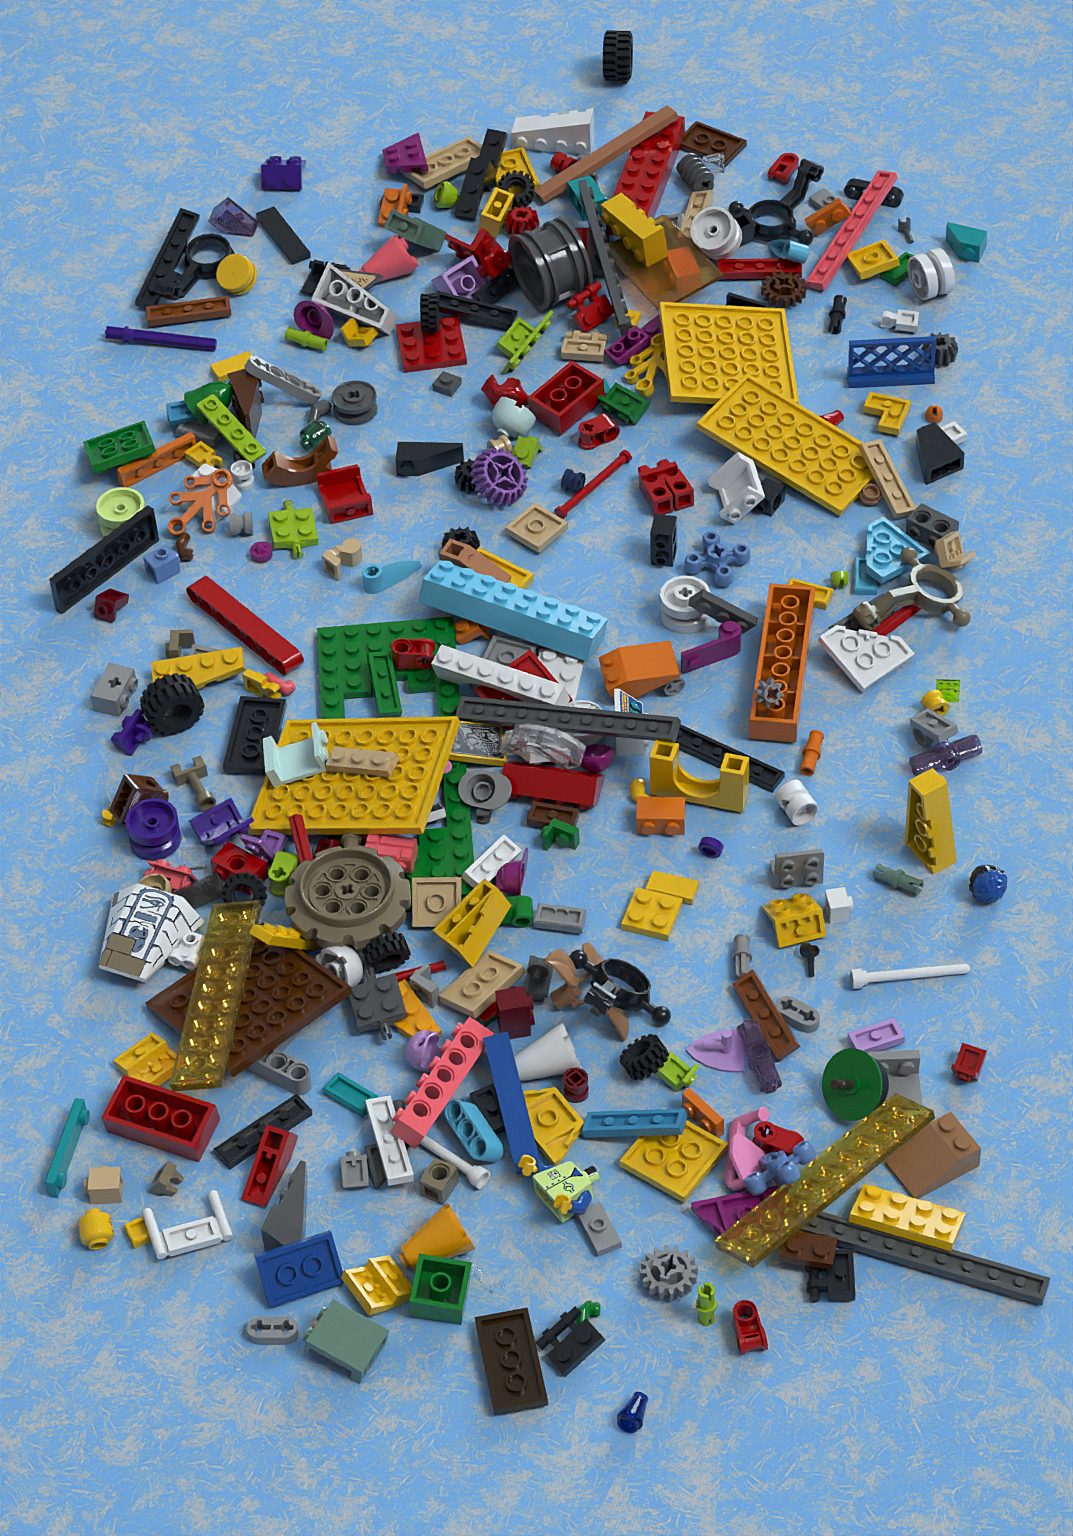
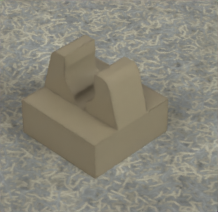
[149,1161,183,1196]

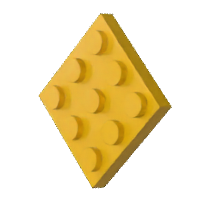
[619,1107,728,1203]

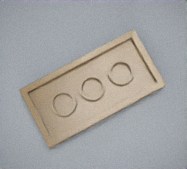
[403,136,482,189]

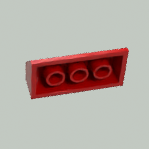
[502,761,605,809]

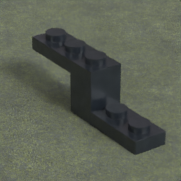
[454,128,508,221]

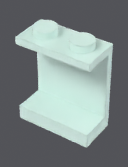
[263,722,329,787]

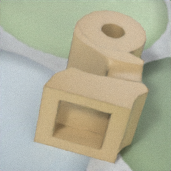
[322,538,363,580]

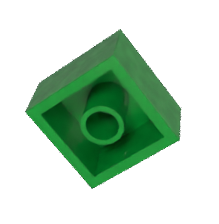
[409,1253,472,1325]

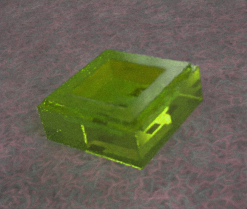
[936,679,960,702]

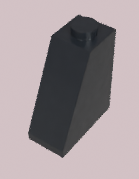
[916,422,965,485]

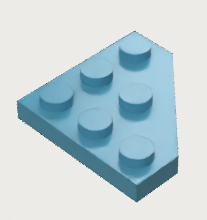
[865,517,930,584]

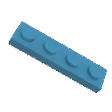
[582,1108,687,1138]

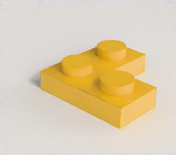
[863,392,912,436]

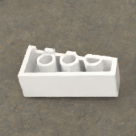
[511,108,595,155]
[311,262,399,335]

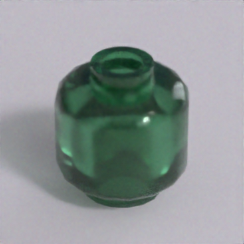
[299,420,332,451]

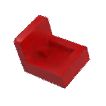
[951,1043,988,1082]

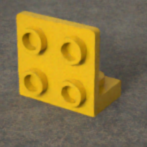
[762,893,826,948]

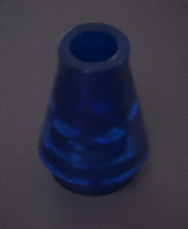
[617,1392,648,1433]

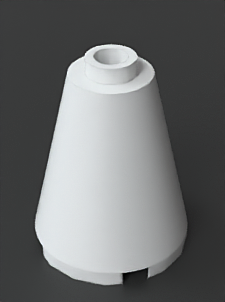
[514,1023,582,1081]

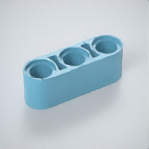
[444,1100,503,1163]

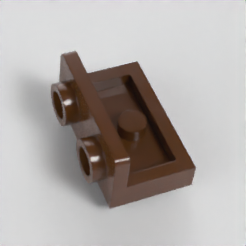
[779,1229,838,1270]

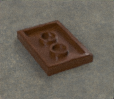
[680,121,747,167]

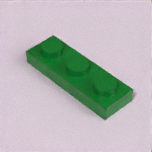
[367,651,402,718]

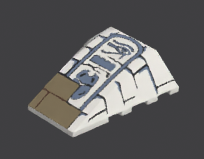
[99,883,205,982]

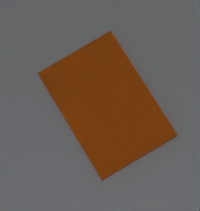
[608,214,724,311]

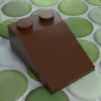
[227,369,264,438]

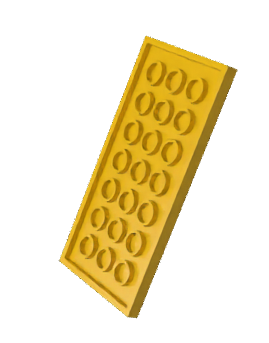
[696,373,875,516]

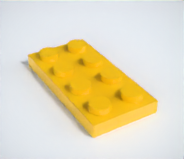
[849,1184,966,1251]

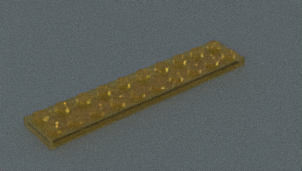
[170,900,262,1092]
[714,1093,935,1268]

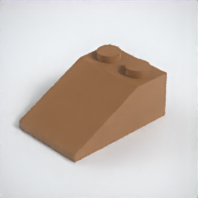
[885,1112,981,1199]

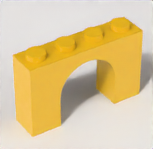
[649,739,749,813]

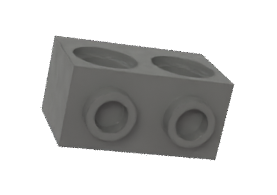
[906,503,959,549]

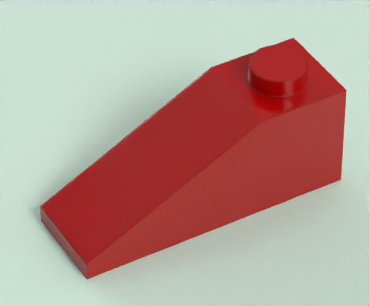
[241,1124,298,1207]

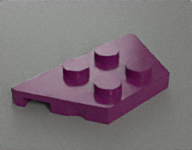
[382,133,429,173]
[691,1184,790,1246]

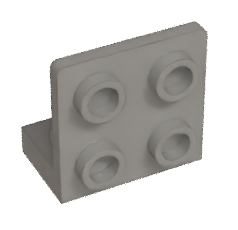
[770,849,824,889]
[868,1050,922,1112]

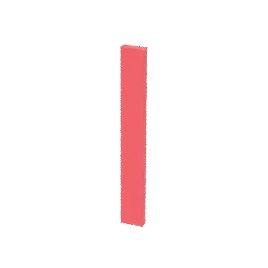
[805,170,898,291]

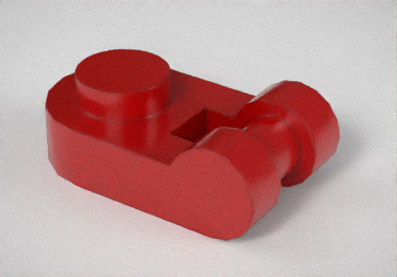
[767,153,799,184]

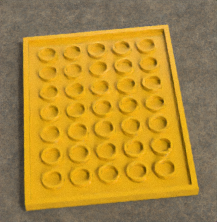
[247,716,461,835]

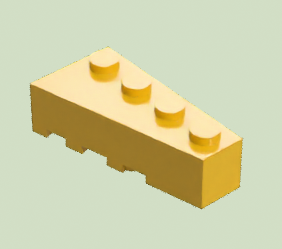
[600,193,668,267]

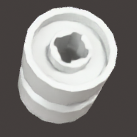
[776,780,819,826]

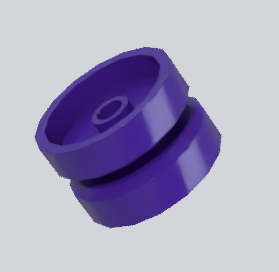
[125,798,182,860]

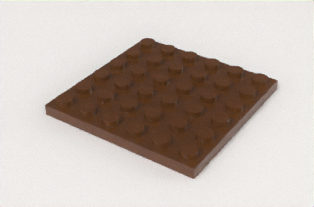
[145,922,352,1077]

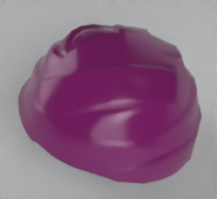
[577,744,614,773]

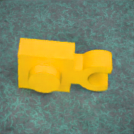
[185,441,223,468]
[242,669,281,699]

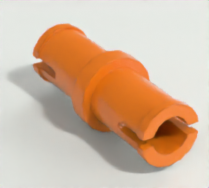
[799,730,824,776]

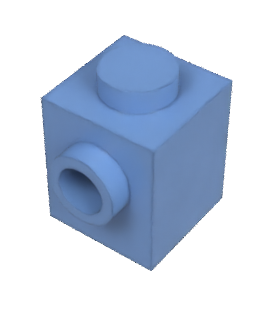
[143,544,180,584]

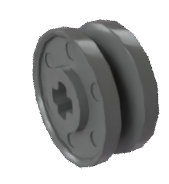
[331,380,378,425]

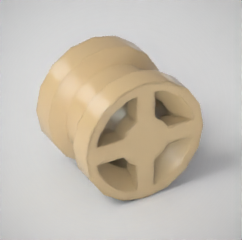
[487,434,513,454]

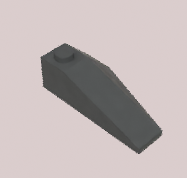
[261,1160,308,1252]

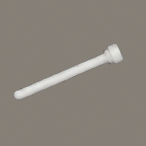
[850,964,970,989]
[420,1135,490,1189]

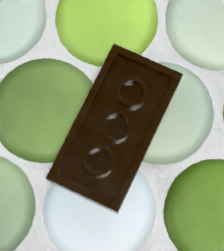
[475,1308,548,1416]

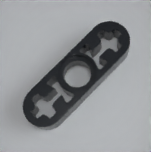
[844,178,904,208]

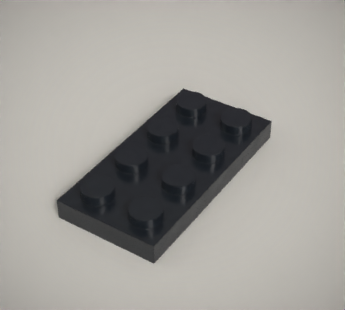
[223,696,287,775]

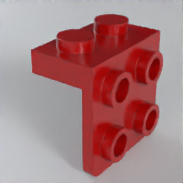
[444,228,503,265]

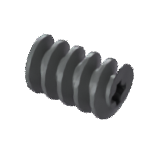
[676,153,714,192]

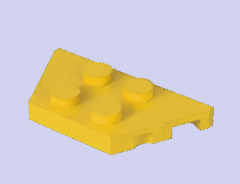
[523,1087,584,1165]

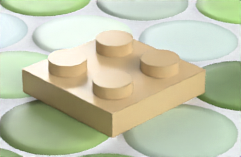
[505,502,568,553]
[412,877,462,927]

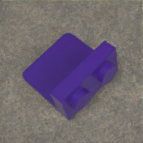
[261,156,306,189]
[188,798,254,847]

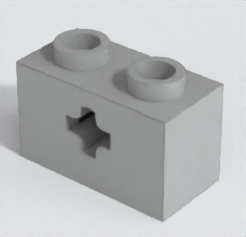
[91,663,138,717]

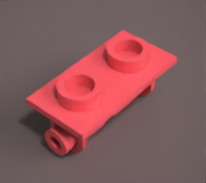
[145,859,198,893]

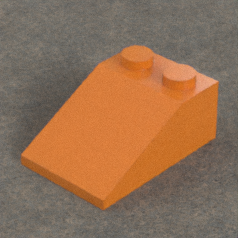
[598,640,681,699]

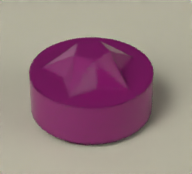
[250,541,273,563]

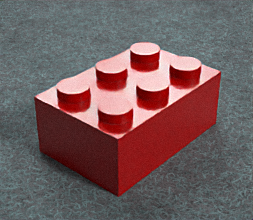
[528,360,605,435]

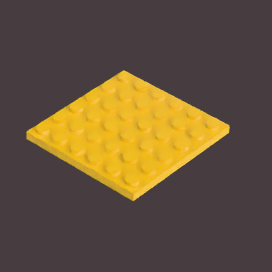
[659,302,799,404]

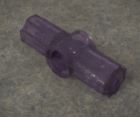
[909,734,983,777]
[736,1019,782,1094]

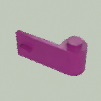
[681,621,741,674]

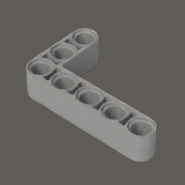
[248,1030,312,1095]

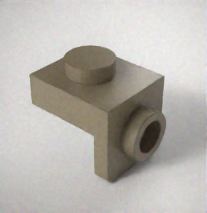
[165,630,196,659]

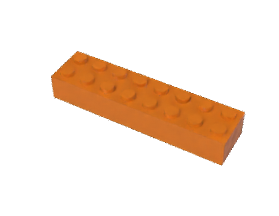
[749,583,815,742]

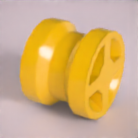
[920,690,950,717]

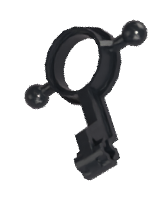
[728,158,824,245]
[154,233,235,301]
[569,950,671,1026]

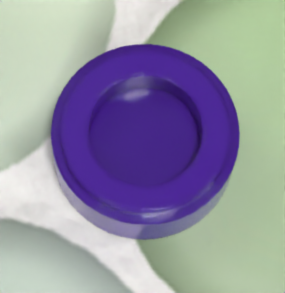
[698,837,724,858]

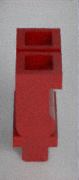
[638,459,694,515]

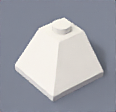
[180,463,242,524]

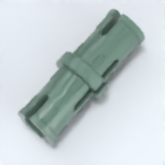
[873,864,924,895]

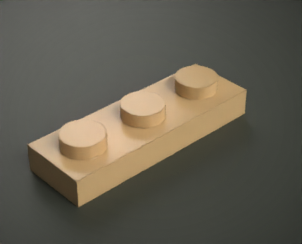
[326,747,399,777]

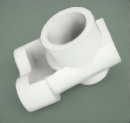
[168,931,204,970]

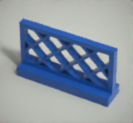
[847,336,936,388]

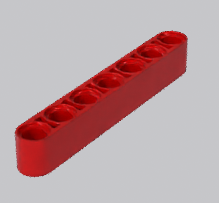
[186,576,304,675]

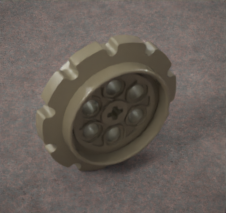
[285,845,411,949]

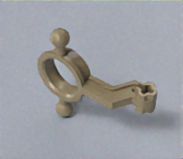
[852,547,971,631]

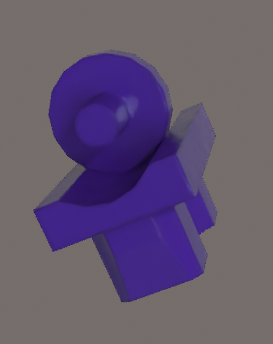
[111,709,153,756]

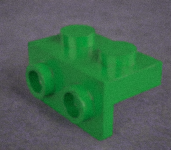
[597,382,651,425]

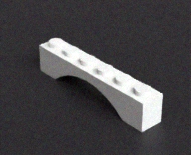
[431,645,570,706]

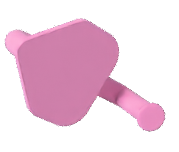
[724,1107,769,1191]

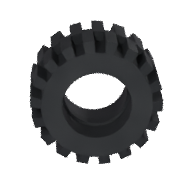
[603,30,633,81]
[140,673,205,735]

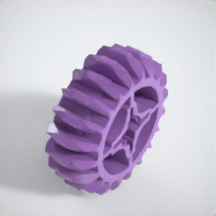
[470,447,528,507]

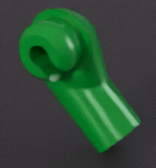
[575,1300,601,1325]

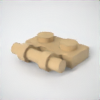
[561,330,608,362]

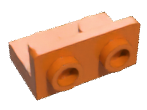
[378,184,412,227]

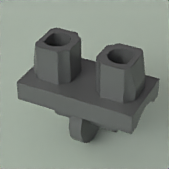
[524,955,554,1002]

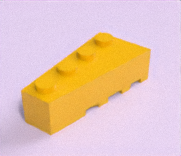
[905,768,957,874]

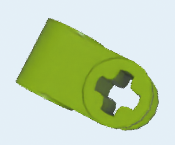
[268,851,300,897]

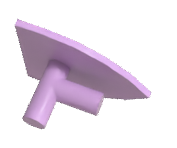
[685,1029,745,1073]

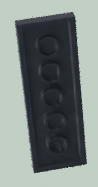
[49,505,159,614]

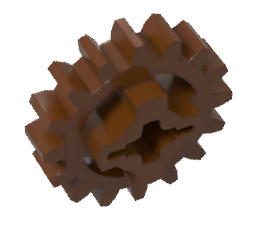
[761,271,807,308]

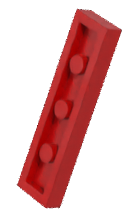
[718,258,802,279]

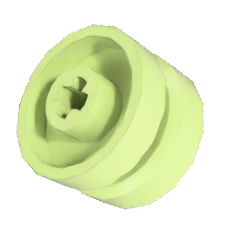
[96,487,145,537]

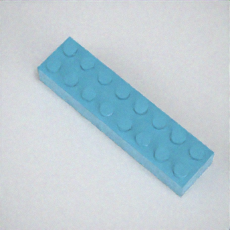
[419,560,608,662]

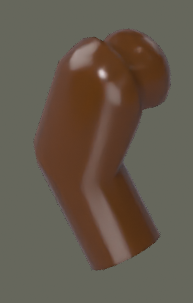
[175,532,194,561]

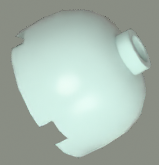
[492,397,536,438]

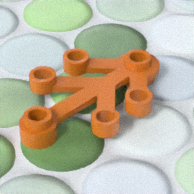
[168,469,233,537]

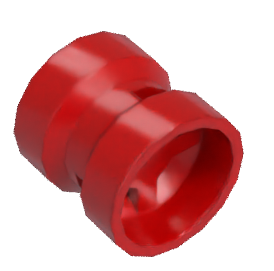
[550,151,578,172]

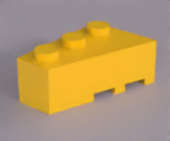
[432,878,512,968]

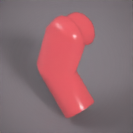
[264,672,296,696]

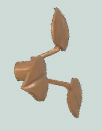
[544,942,629,1042]

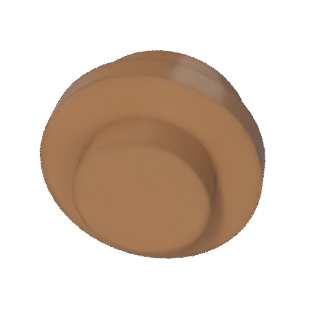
[859,484,882,505]

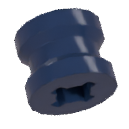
[561,469,586,493]

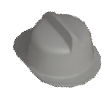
[458,769,512,810]

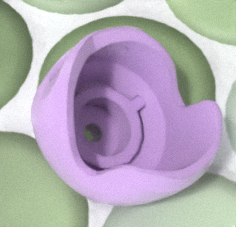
[404,1030,443,1073]

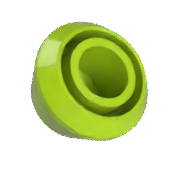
[433,181,459,208]

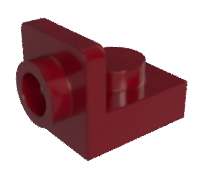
[94,588,129,623]

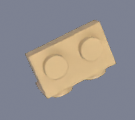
[934,531,976,570]

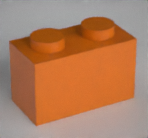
[636,796,685,835]

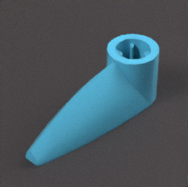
[769,239,809,264]
[362,561,422,594]

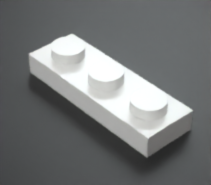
[461,835,522,888]

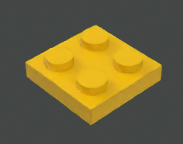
[846,240,900,280]
[621,887,683,941]

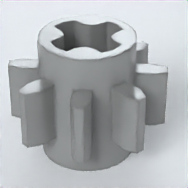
[753,677,784,708]

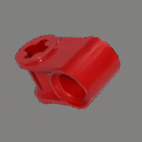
[578,413,620,450]
[391,638,435,669]
[752,1121,804,1157]
[733,1300,768,1355]

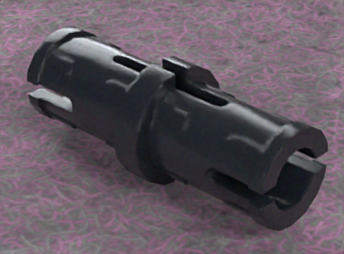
[828,295,847,335]

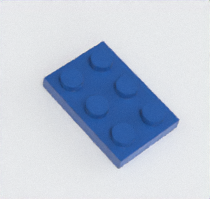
[254,1230,344,1308]

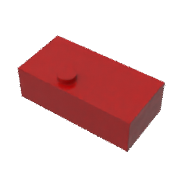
[101,1075,220,1162]

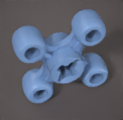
[685,531,750,587]
[744,1141,816,1196]

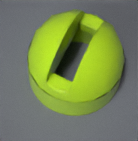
[830,571,849,588]

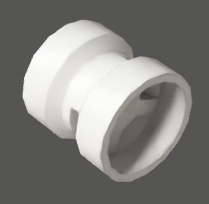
[231,460,254,491]

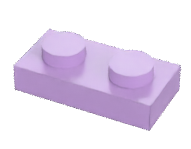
[848,1018,905,1053]

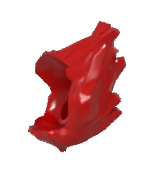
[481,374,529,409]

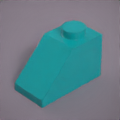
[945,222,988,263]

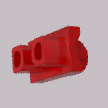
[476,246,512,279]

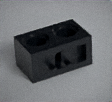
[650,514,677,567]

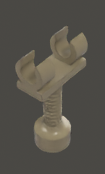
[170,755,216,811]

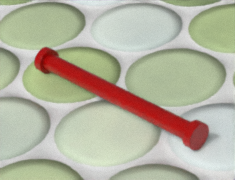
[554,450,632,519]

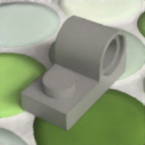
[909,708,958,746]

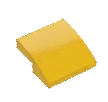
[113,1032,186,1086]
[341,1255,412,1315]

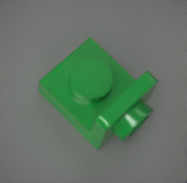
[541,818,580,851]

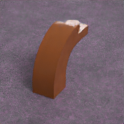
[261,435,338,487]

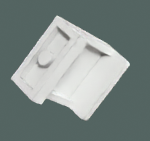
[707,452,765,525]

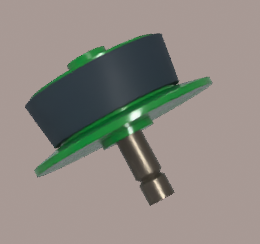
[822,1048,889,1121]

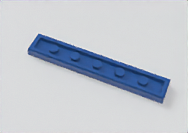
[483,1031,541,1175]

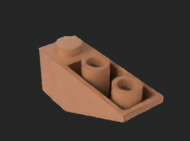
[439,539,511,583]

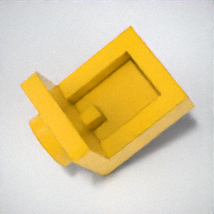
[340,318,378,347]

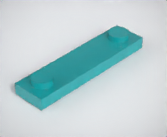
[45,1098,90,1198]

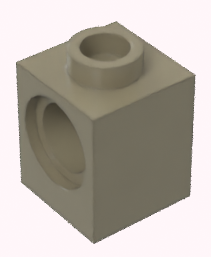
[419,1158,459,1205]

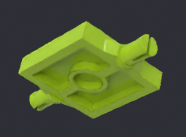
[268,500,318,559]

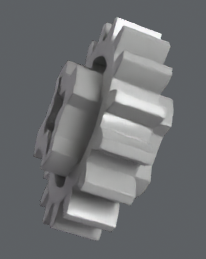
[640,1245,698,1301]

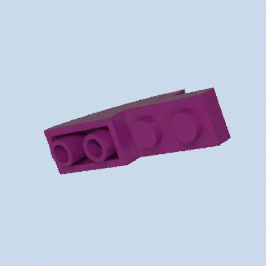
[604,314,662,364]

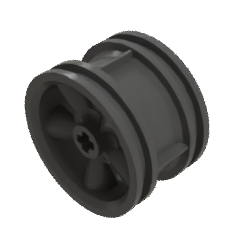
[508,217,593,311]

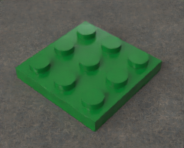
[83,420,156,473]

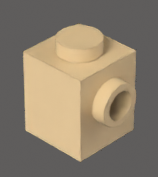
[84,1166,124,1204]

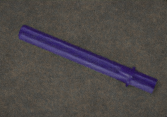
[105,326,217,351]

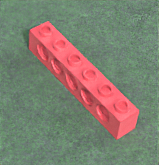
[390,1016,494,1149]

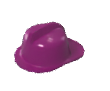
[293,300,334,340]
[496,848,528,896]

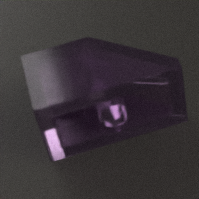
[208,197,259,237]

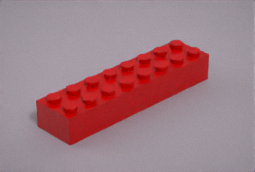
[606,111,685,235]

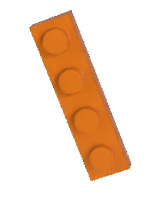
[117,432,196,487]

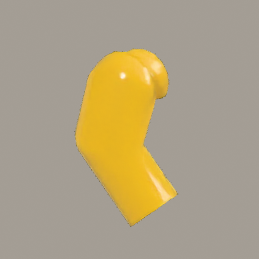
[630,778,650,803]

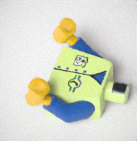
[518,1155,600,1223]

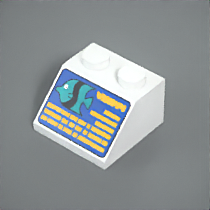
[614,689,649,755]

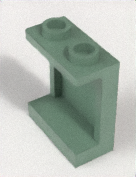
[383,209,447,251]
[303,1299,389,1384]

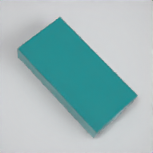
[322,1072,378,1118]

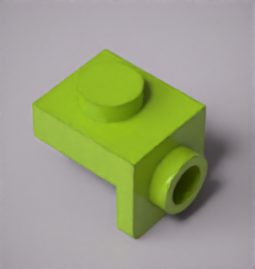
[511,435,543,468]
[655,1051,699,1092]

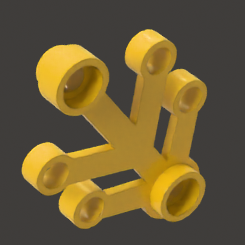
[624,333,667,398]

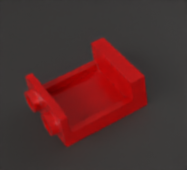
[316,464,373,524]

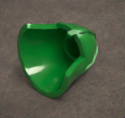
[184,381,233,425]

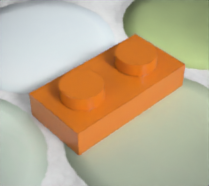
[805,198,851,236]
[681,1088,724,1138]

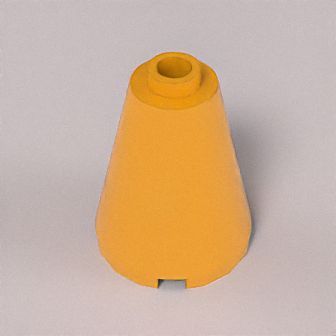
[399,1203,475,1270]

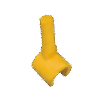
[101,798,117,827]

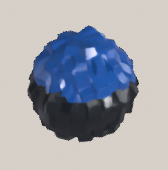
[969,865,1008,903]

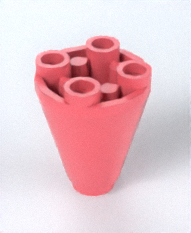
[358,235,419,283]

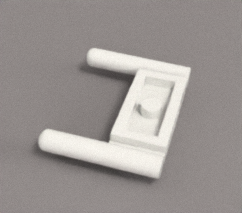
[142,1190,233,1259]

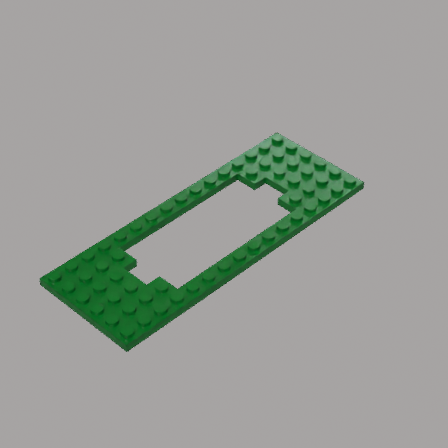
[317,616,474,912]

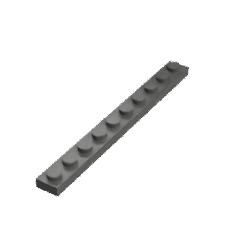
[578,179,632,337]
[456,696,681,743]
[785,1203,1050,1305]

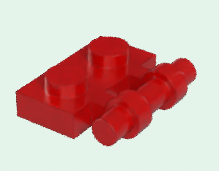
[566,282,614,333]

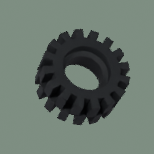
[498,170,535,210]
[420,294,440,332]
[221,872,267,918]
[362,932,411,973]
[619,1034,669,1080]

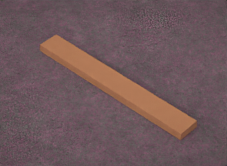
[534,105,679,203]

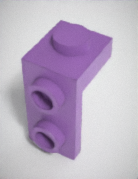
[240,829,289,863]

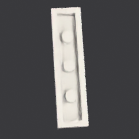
[365,1095,414,1186]

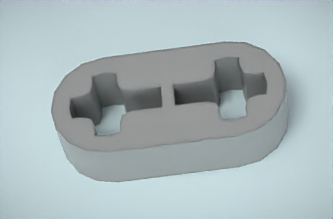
[776,996,820,1033]
[247,1317,299,1345]

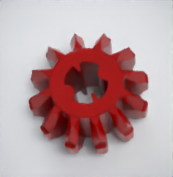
[505,205,540,235]

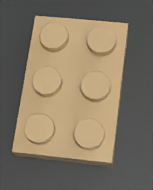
[438,950,526,1019]

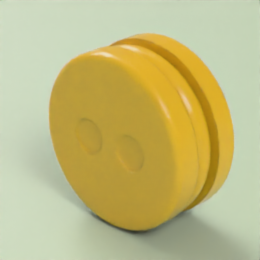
[216,254,257,295]

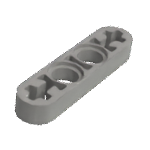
[244,356,322,404]

